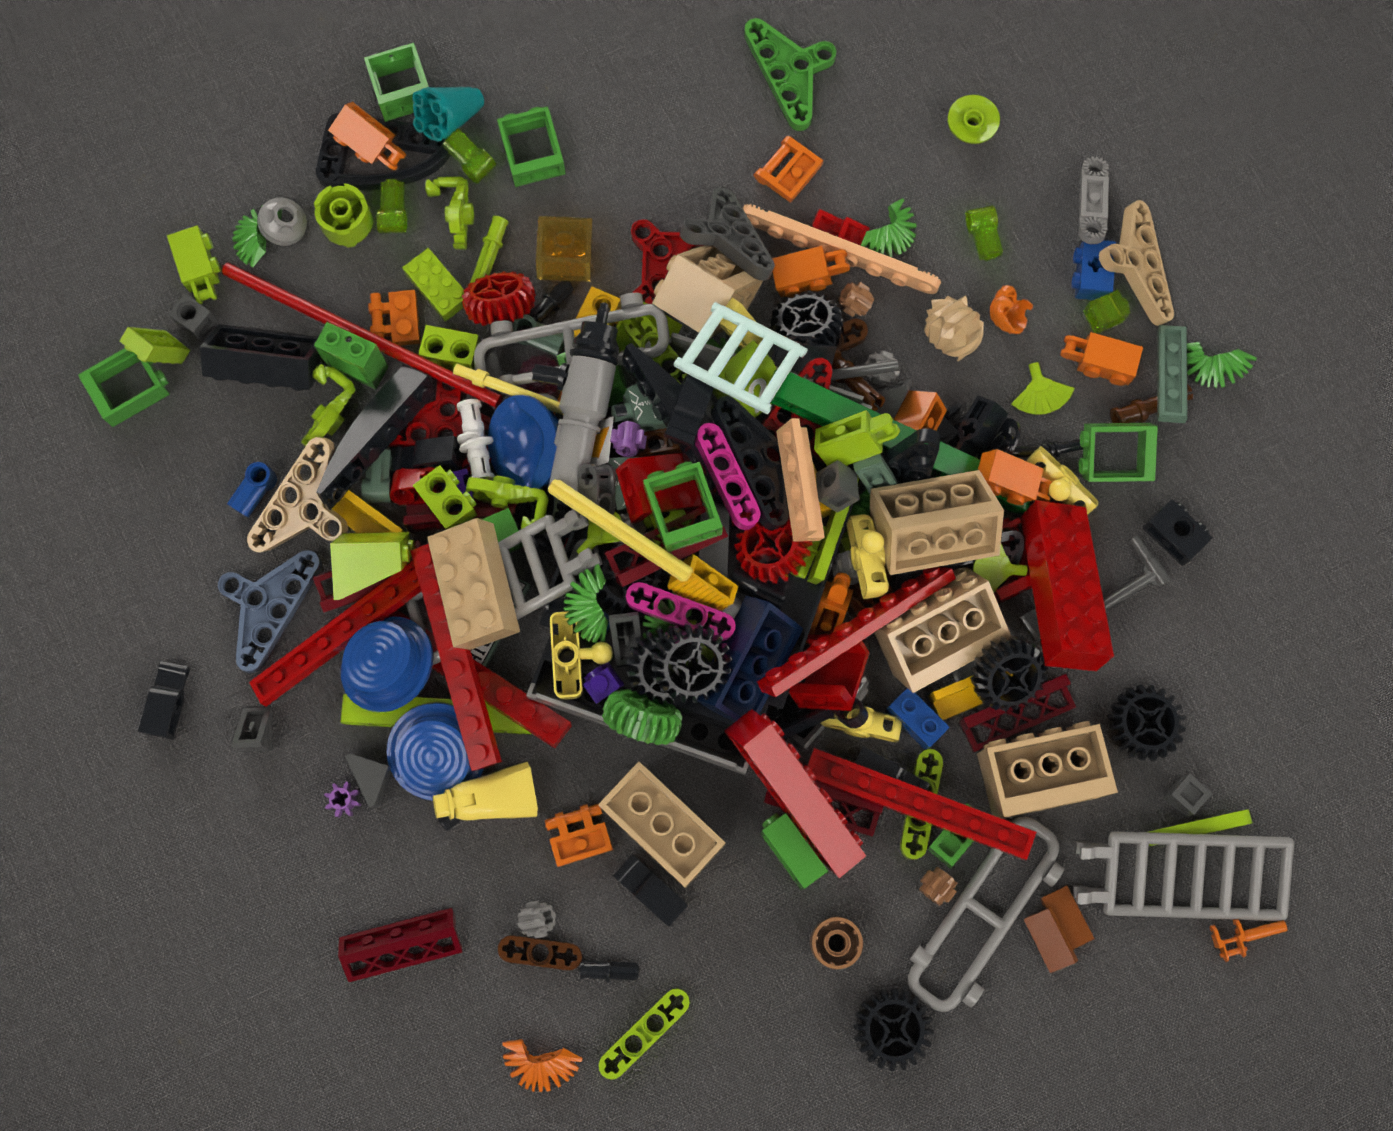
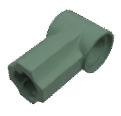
[512,314,564,356]
[361,449,393,503]

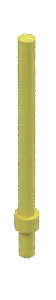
[453,364,604,420]

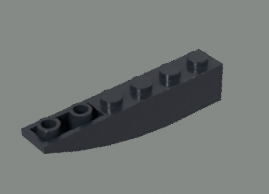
[622,343,738,498]
[316,364,436,510]

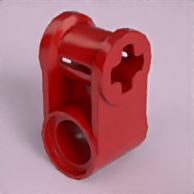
[390,467,442,505]

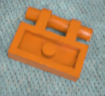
[368,290,421,346]
[544,803,613,867]

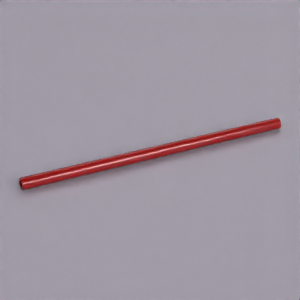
[222,262,503,408]

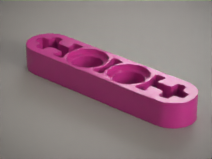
[695,423,761,530]
[626,582,736,641]

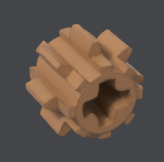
[838,282,874,317]
[919,867,958,906]

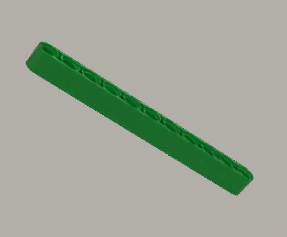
[770,370,1031,514]

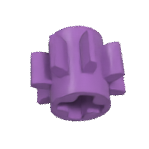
[610,421,647,457]
[324,782,361,818]

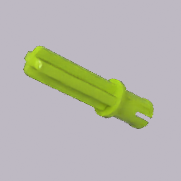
[470,216,509,283]

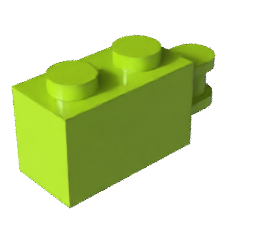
[167,225,221,304]
[814,410,900,466]

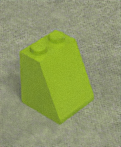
[330,532,415,600]

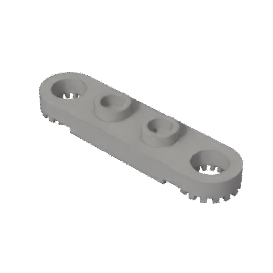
[1078,156,1109,244]

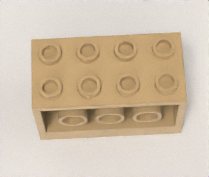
[652,245,763,338]
[870,470,1004,575]
[874,567,1011,693]
[977,721,1118,819]
[598,761,726,889]

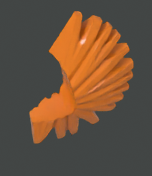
[502,1039,583,1092]

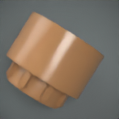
[810,917,863,969]

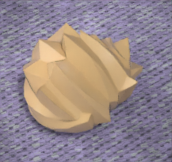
[924,295,984,361]

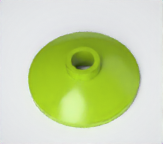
[947,95,1000,144]

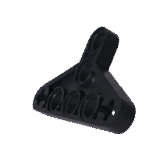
[711,396,811,530]
[848,428,940,484]
[767,638,870,739]

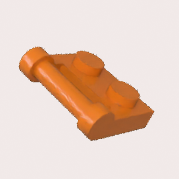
[754,136,823,203]

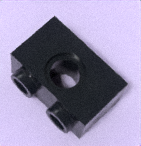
[1142,499,1213,566]

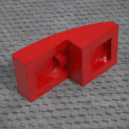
[811,209,870,246]

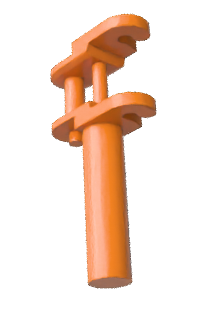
[1209,919,1287,962]

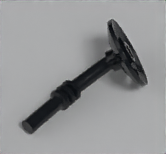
[978,418,1083,460]

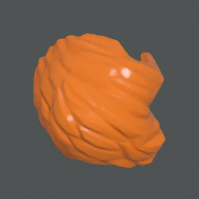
[990,285,1033,334]

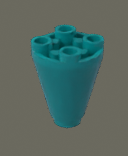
[412,87,484,141]

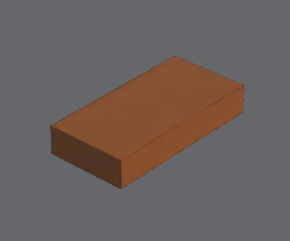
[1040,885,1094,949]
[1024,907,1078,973]

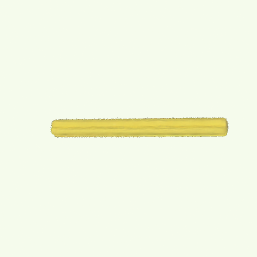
[548,479,693,582]

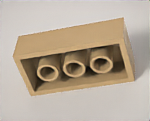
[427,518,520,650]

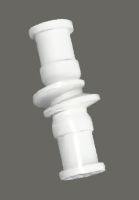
[456,399,495,481]

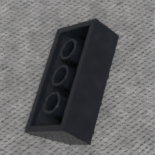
[200,324,321,391]

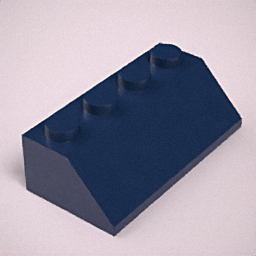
[698,596,803,722]

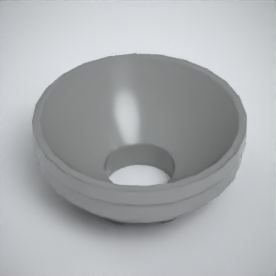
[257,197,307,246]

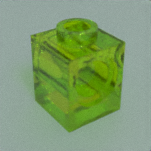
[1083,290,1130,334]

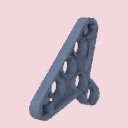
[218,550,322,673]

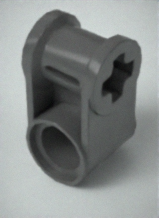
[578,463,616,515]

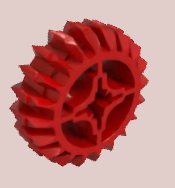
[462,271,536,326]
[735,513,813,584]

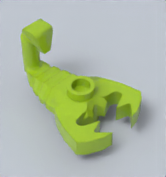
[425,176,474,250]
[301,364,355,446]
[465,476,549,535]

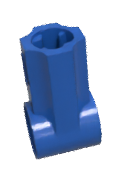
[227,462,277,518]

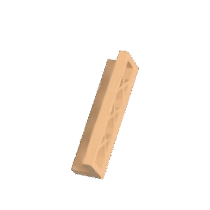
[776,418,825,541]

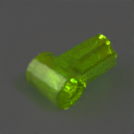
[442,128,496,184]
[377,179,407,233]
[965,205,1003,261]

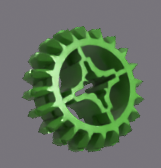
[602,689,683,745]

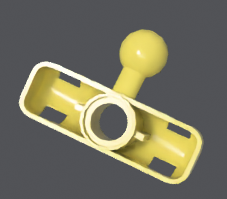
[1027,446,1099,515]
[847,514,889,599]
[550,611,613,700]
[820,706,902,742]

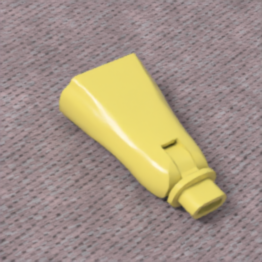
[433,762,538,821]

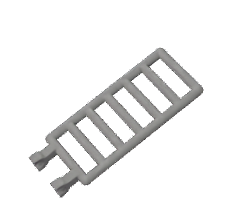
[406,509,603,665]
[1072,831,1295,921]

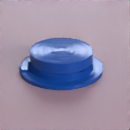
[488,395,559,489]
[341,617,433,712]
[387,702,484,801]

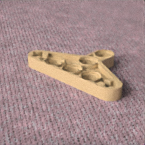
[1099,200,1174,326]
[247,437,348,552]

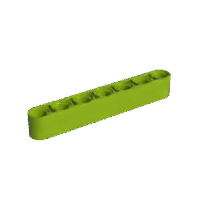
[340,694,532,734]

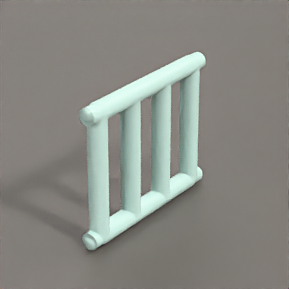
[674,302,808,414]

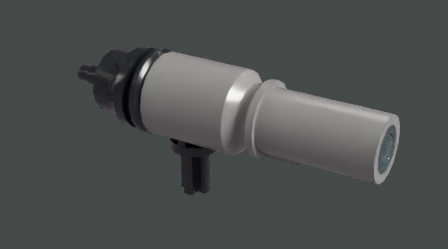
[532,302,620,492]

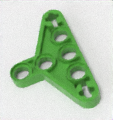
[744,18,836,131]

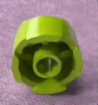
[314,184,374,248]

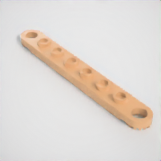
[743,204,941,294]

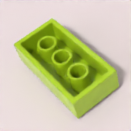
[402,248,464,322]
[120,327,190,364]

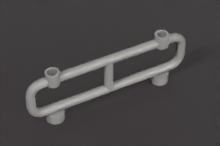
[474,293,669,395]
[908,817,1065,1012]

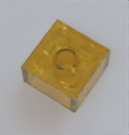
[536,216,592,282]

